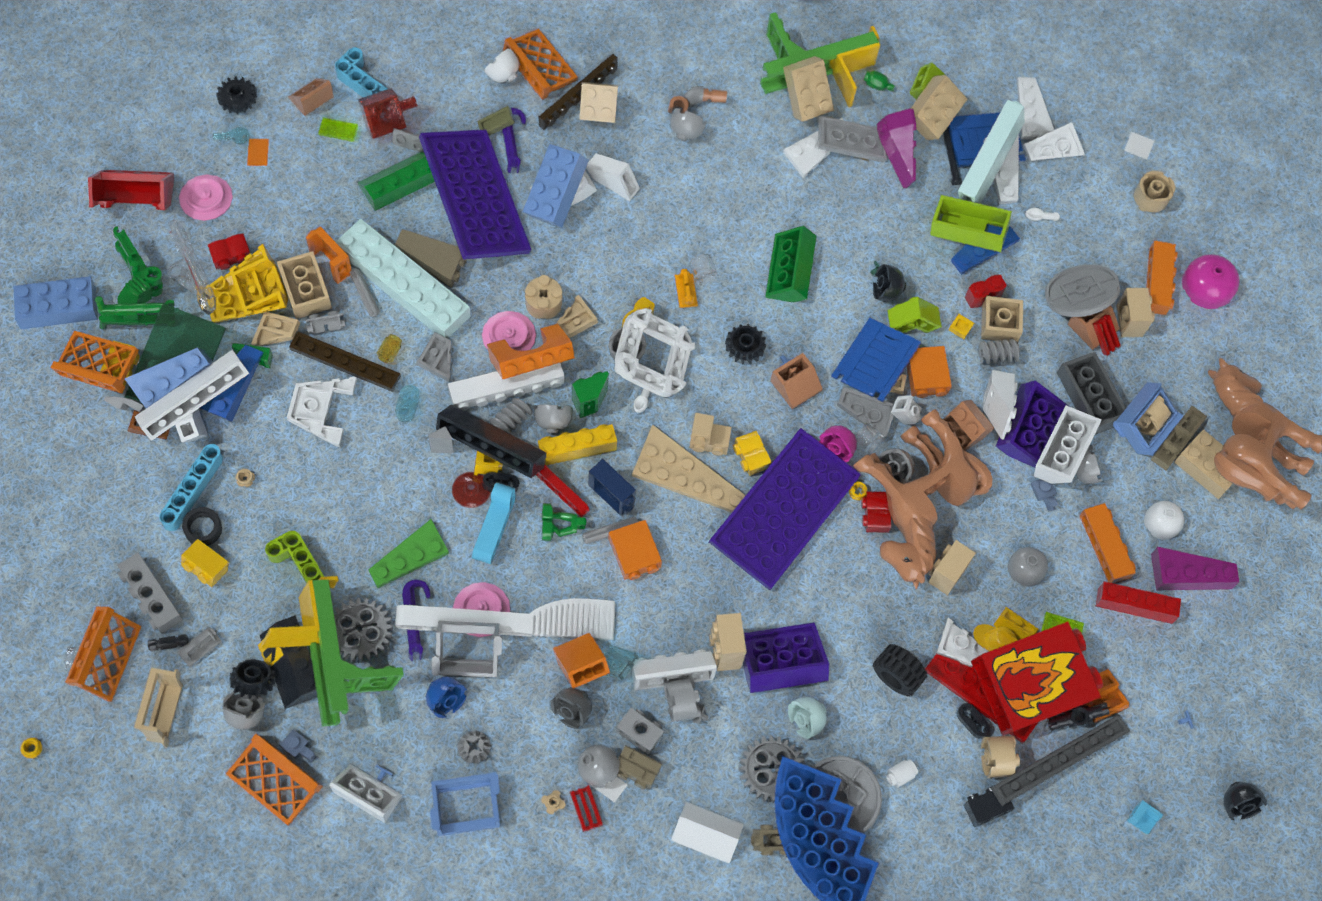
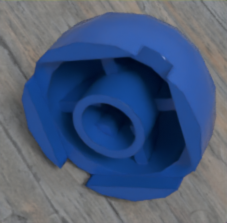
[425,676,467,718]

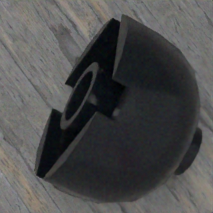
[873,264,906,301]
[1223,782,1267,820]

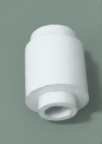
[886,759,918,788]

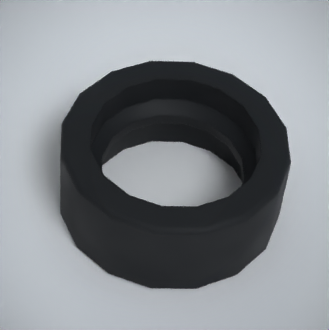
[182,507,222,546]

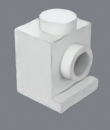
[891,395,922,425]

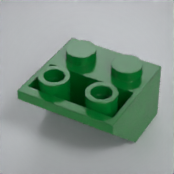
[572,371,609,418]

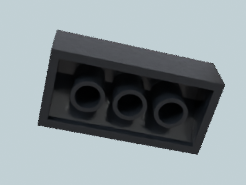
[259,615,317,709]

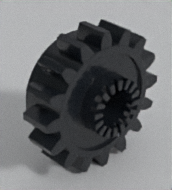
[216,76,257,114]
[725,324,766,364]
[230,659,276,699]

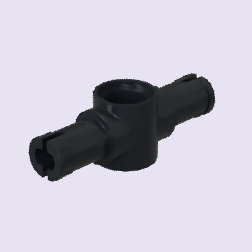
[1047,702,1110,731]

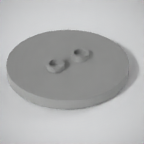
[1045,264,1120,317]
[811,756,882,833]

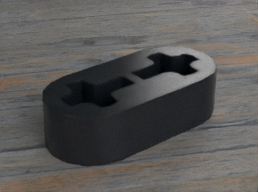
[482,472,520,492]
[957,703,990,739]

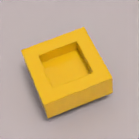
[948,314,974,339]

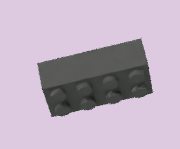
[1057,352,1126,435]

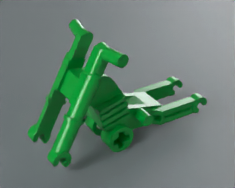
[95,226,176,330]

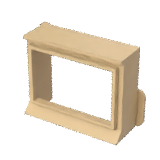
[134,668,183,748]

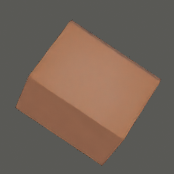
[288,78,333,116]

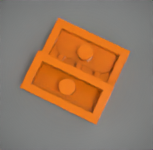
[1084,669,1130,723]

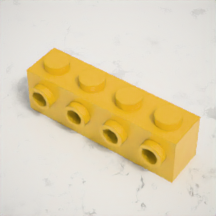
[538,424,617,466]

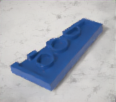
[951,224,1020,275]

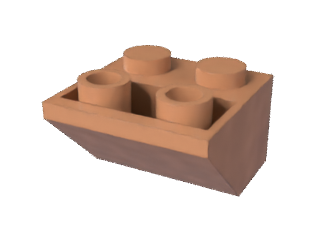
[1068,306,1120,350]
[770,353,823,409]
[943,400,995,451]

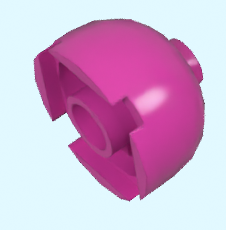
[819,425,857,463]

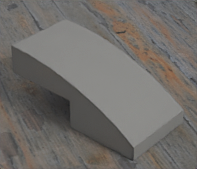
[104,396,146,412]

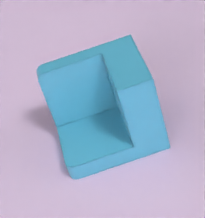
[1127,800,1163,834]

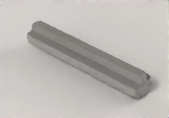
[350,268,380,317]
[582,517,638,544]

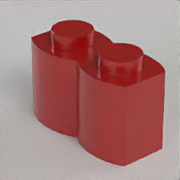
[208,233,251,270]
[965,275,1007,308]
[861,491,891,533]

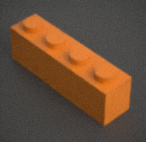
[1146,240,1178,315]
[1080,503,1136,584]

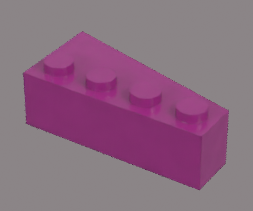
[1151,546,1240,591]

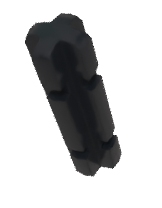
[147,634,189,651]

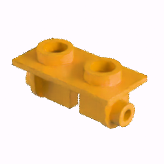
[675,269,698,308]

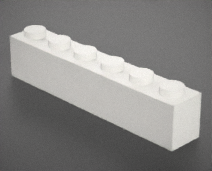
[135,350,249,441]
[448,363,564,411]

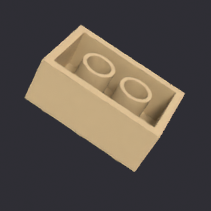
[783,56,834,122]
[911,75,967,140]
[277,251,332,319]
[1174,429,1233,499]
[709,613,746,671]

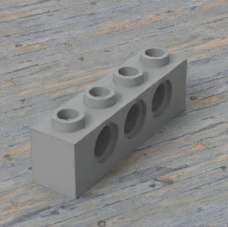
[117,553,183,634]

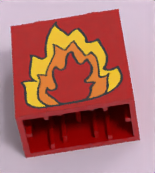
[971,621,1103,736]

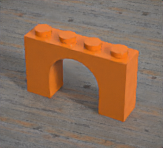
[487,323,575,379]

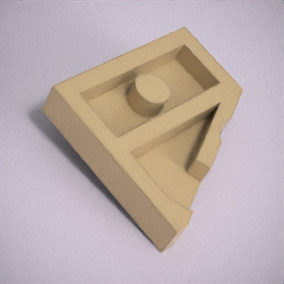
[556,295,598,339]
[251,312,300,346]

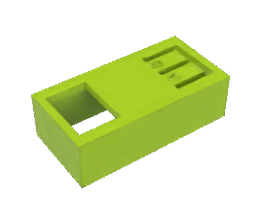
[930,195,1012,252]

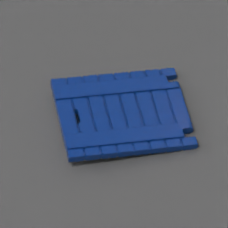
[948,112,1026,167]
[831,317,921,402]

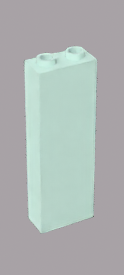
[958,100,1025,204]

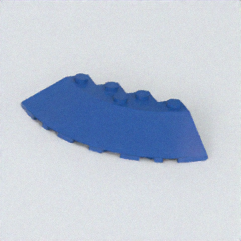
[775,757,879,901]

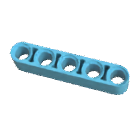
[159,444,223,531]

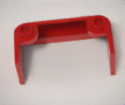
[88,170,174,210]

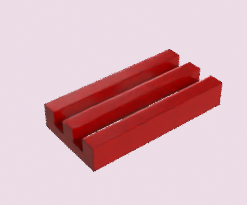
[1093,314,1121,356]
[570,785,603,832]

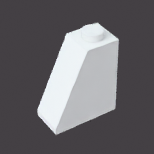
[586,154,640,201]

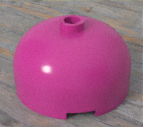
[1182,254,1240,309]

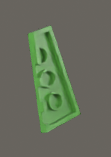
[368,519,449,589]

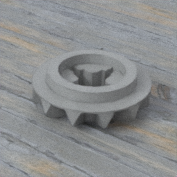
[457,730,491,763]

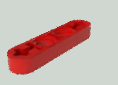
[536,465,590,517]

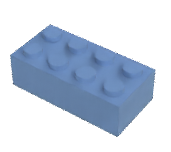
[522,144,589,228]
[13,276,98,329]

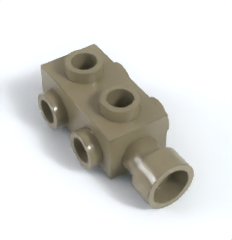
[751,825,786,855]

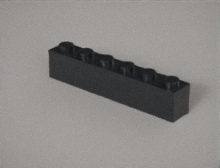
[436,404,547,478]

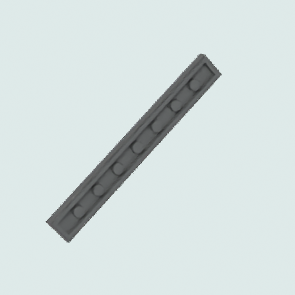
[991,714,1130,806]

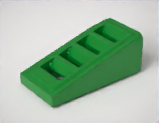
[232,343,273,368]

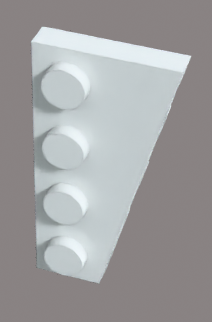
[984,135,1019,205]

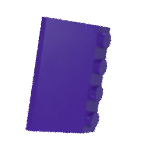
[995,380,1070,468]
[743,622,829,693]

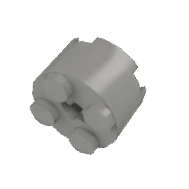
[664,677,701,722]

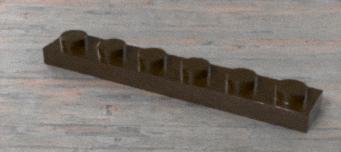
[538,54,618,130]
[289,331,401,392]

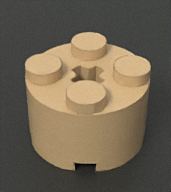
[1134,171,1175,213]
[525,275,562,319]
[1136,395,1171,435]
[981,736,1020,778]

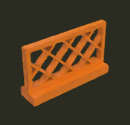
[503,28,578,100]
[50,331,139,394]
[65,606,142,702]
[226,733,323,826]

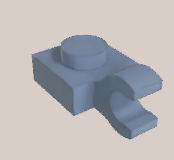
[1031,479,1058,512]
[279,729,317,763]

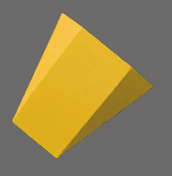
[202,244,288,323]

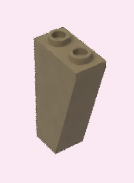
[395,229,467,288]

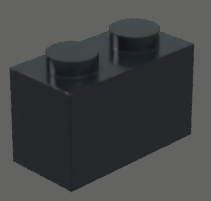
[963,787,1015,828]

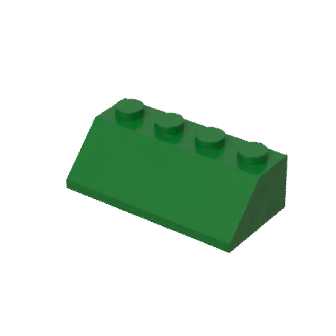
[357,152,435,211]
[765,225,817,303]

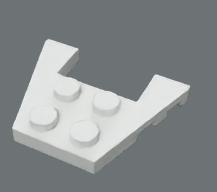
[287,377,357,447]

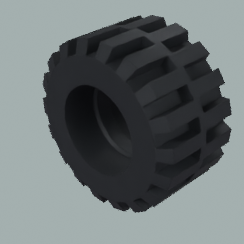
[872,644,928,697]

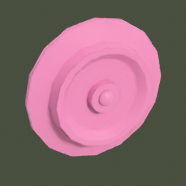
[179,174,233,221]
[482,311,536,351]
[453,582,510,637]

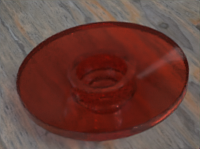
[452,472,491,508]

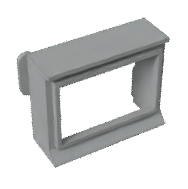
[432,621,502,677]

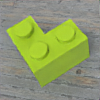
[887,297,942,333]

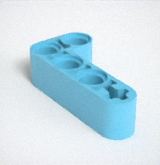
[335,47,393,111]
[472,482,516,564]

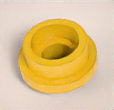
[20,738,42,759]

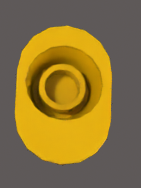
[973,624,1018,651]

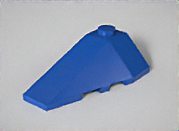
[199,345,264,422]

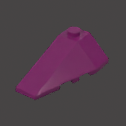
[877,108,916,188]

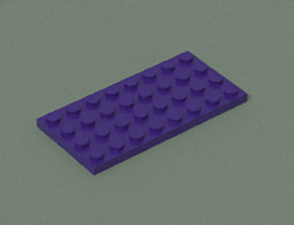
[419,129,532,260]
[709,428,861,590]

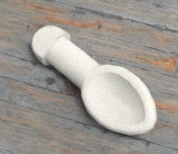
[1025,208,1060,221]
[633,388,650,413]

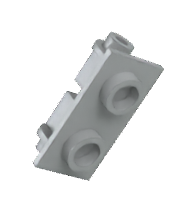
[392,128,424,153]
[305,311,346,334]
[177,626,222,667]

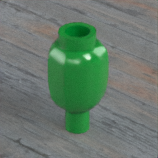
[863,70,895,92]

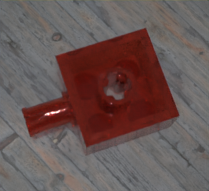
[358,88,418,139]

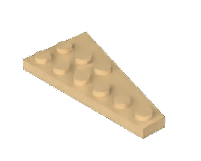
[632,425,746,513]

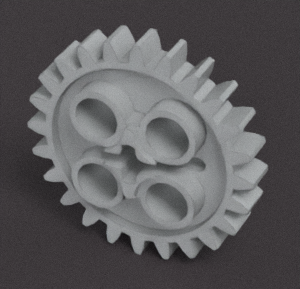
[334,598,393,663]
[739,735,804,803]

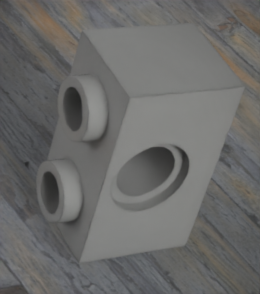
[616,708,664,755]

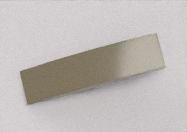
[1151,406,1207,471]

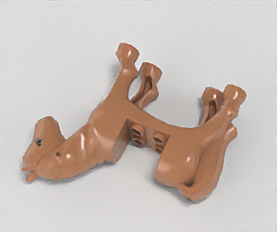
[1208,358,1322,509]
[853,409,993,589]

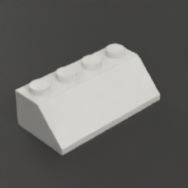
[1034,406,1102,484]
[631,650,717,691]

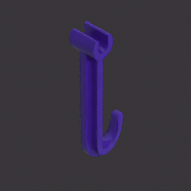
[502,108,526,174]
[402,579,431,661]

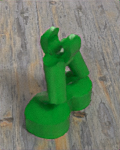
[541,503,587,541]

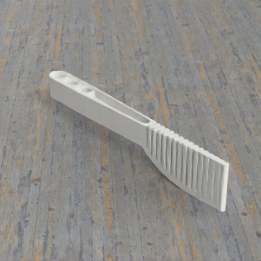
[395,598,615,640]

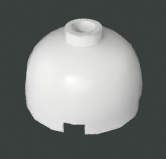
[484,48,519,83]
[1144,501,1185,540]

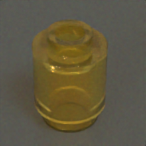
[376,334,402,363]

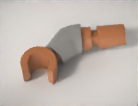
[668,86,727,114]

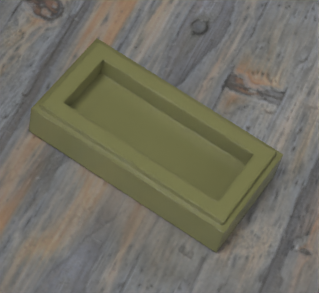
[477,106,515,136]

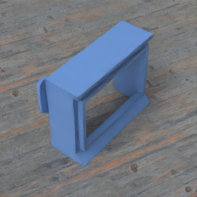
[1113,382,1183,456]
[430,772,500,836]

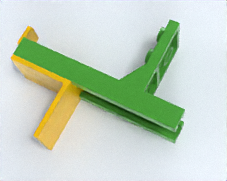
[760,12,880,108]
[261,576,404,726]

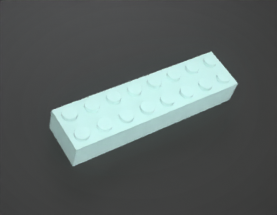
[336,219,471,339]

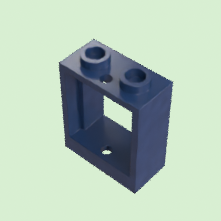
[588,459,636,516]

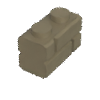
[617,745,662,790]

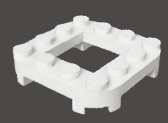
[614,308,695,397]

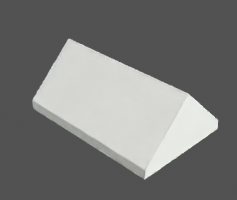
[330,764,403,823]
[671,802,744,863]

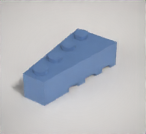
[125,348,214,409]

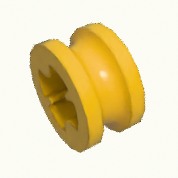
[849,482,867,500]

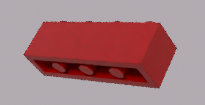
[1095,581,1181,624]

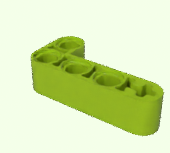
[265,531,331,593]

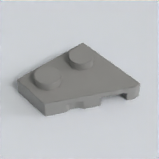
[416,332,451,381]

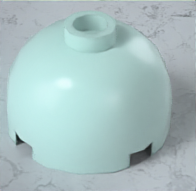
[788,696,826,739]

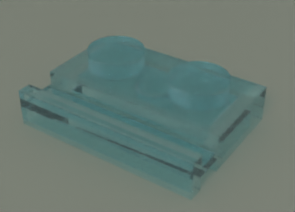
[603,645,639,681]

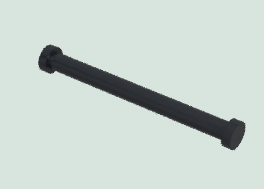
[943,127,962,185]

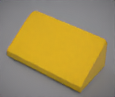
[993,607,1039,640]

